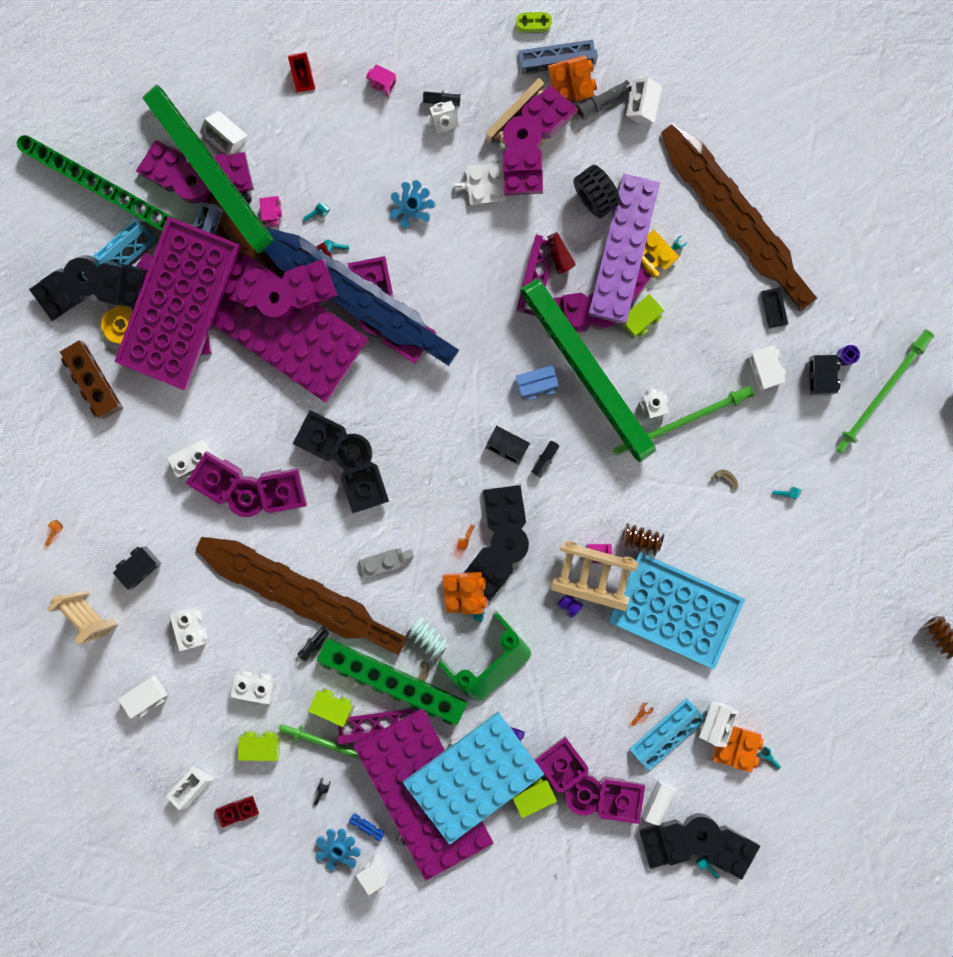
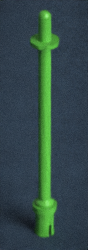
[836,329,935,454]
[613,385,754,455]
[279,724,360,760]

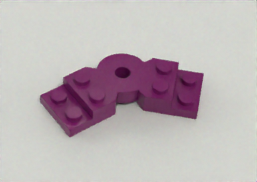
[503,85,578,196]
[136,140,254,204]
[348,256,436,364]
[223,259,338,319]
[548,267,652,338]
[186,451,307,517]
[534,736,645,824]

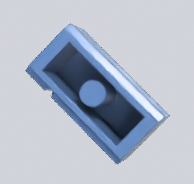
[515,365,559,401]

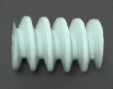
[407,617,448,660]

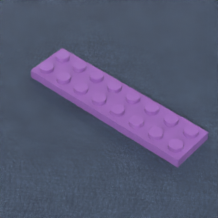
[588,173,660,324]

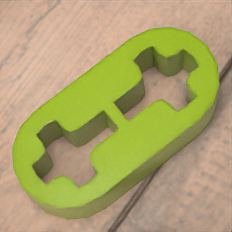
[516,12,552,33]

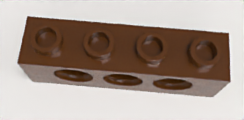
[60,340,124,419]

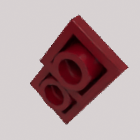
[216,795,259,828]

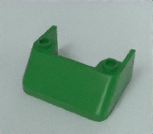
[439,610,531,701]

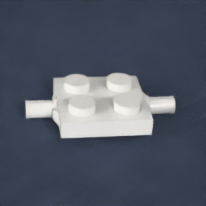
[454,162,508,206]

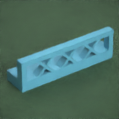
[82,218,156,279]
[630,698,705,771]

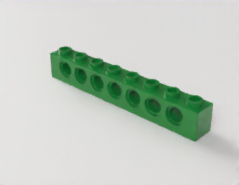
[316,638,467,726]

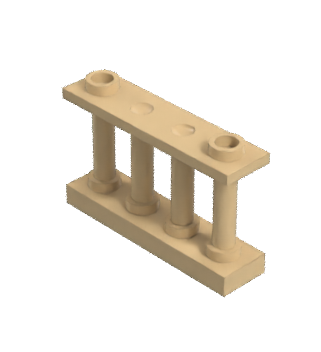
[486,78,570,146]
[551,541,639,611]
[47,591,117,645]

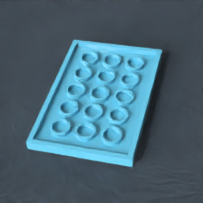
[608,552,745,670]
[403,712,544,845]

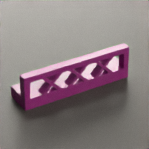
[516,234,553,316]
[337,708,414,744]

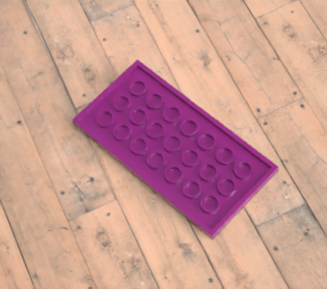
[114,216,241,391]
[212,253,369,403]
[354,708,494,881]

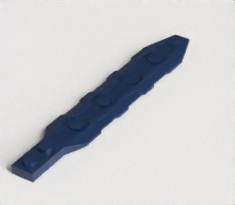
[265,227,459,367]

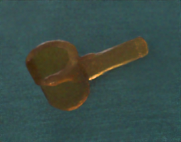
[44,520,63,547]
[457,524,475,550]
[631,702,653,726]

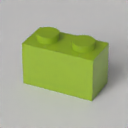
[620,293,665,338]
[308,688,355,728]
[238,731,280,761]
[513,776,557,818]

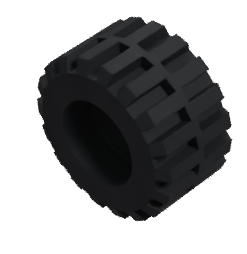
[573,164,621,218]

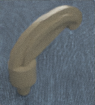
[711,469,738,490]
[418,661,429,682]

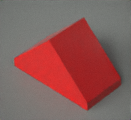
[288,52,315,93]

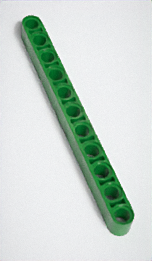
[142,84,274,254]
[17,135,178,231]
[520,278,656,462]

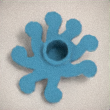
[390,180,435,228]
[316,828,361,871]

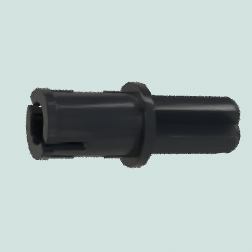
[423,91,461,107]
[531,441,559,478]
[297,626,329,661]

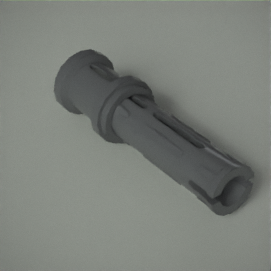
[576,80,632,120]

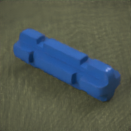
[349,813,385,842]

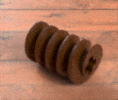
[622,523,665,556]
[921,616,953,659]

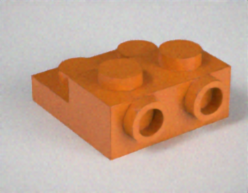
[547,55,597,101]
[442,572,487,614]
[712,726,764,773]

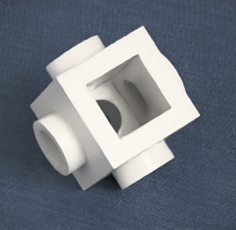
[428,101,459,133]
[640,389,669,420]

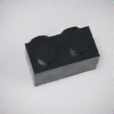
[809,355,841,395]
[113,546,162,590]

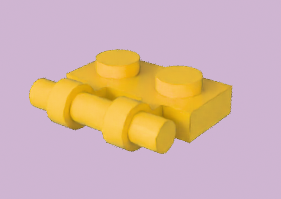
[641,229,679,279]

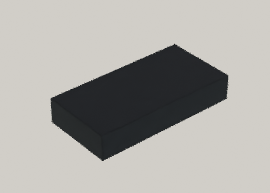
[760,287,789,329]

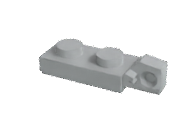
[359,548,414,578]

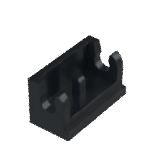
[485,425,530,465]

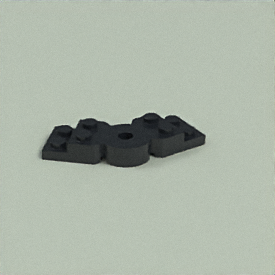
[29,255,146,321]
[292,410,390,514]
[464,485,529,601]
[639,813,761,880]

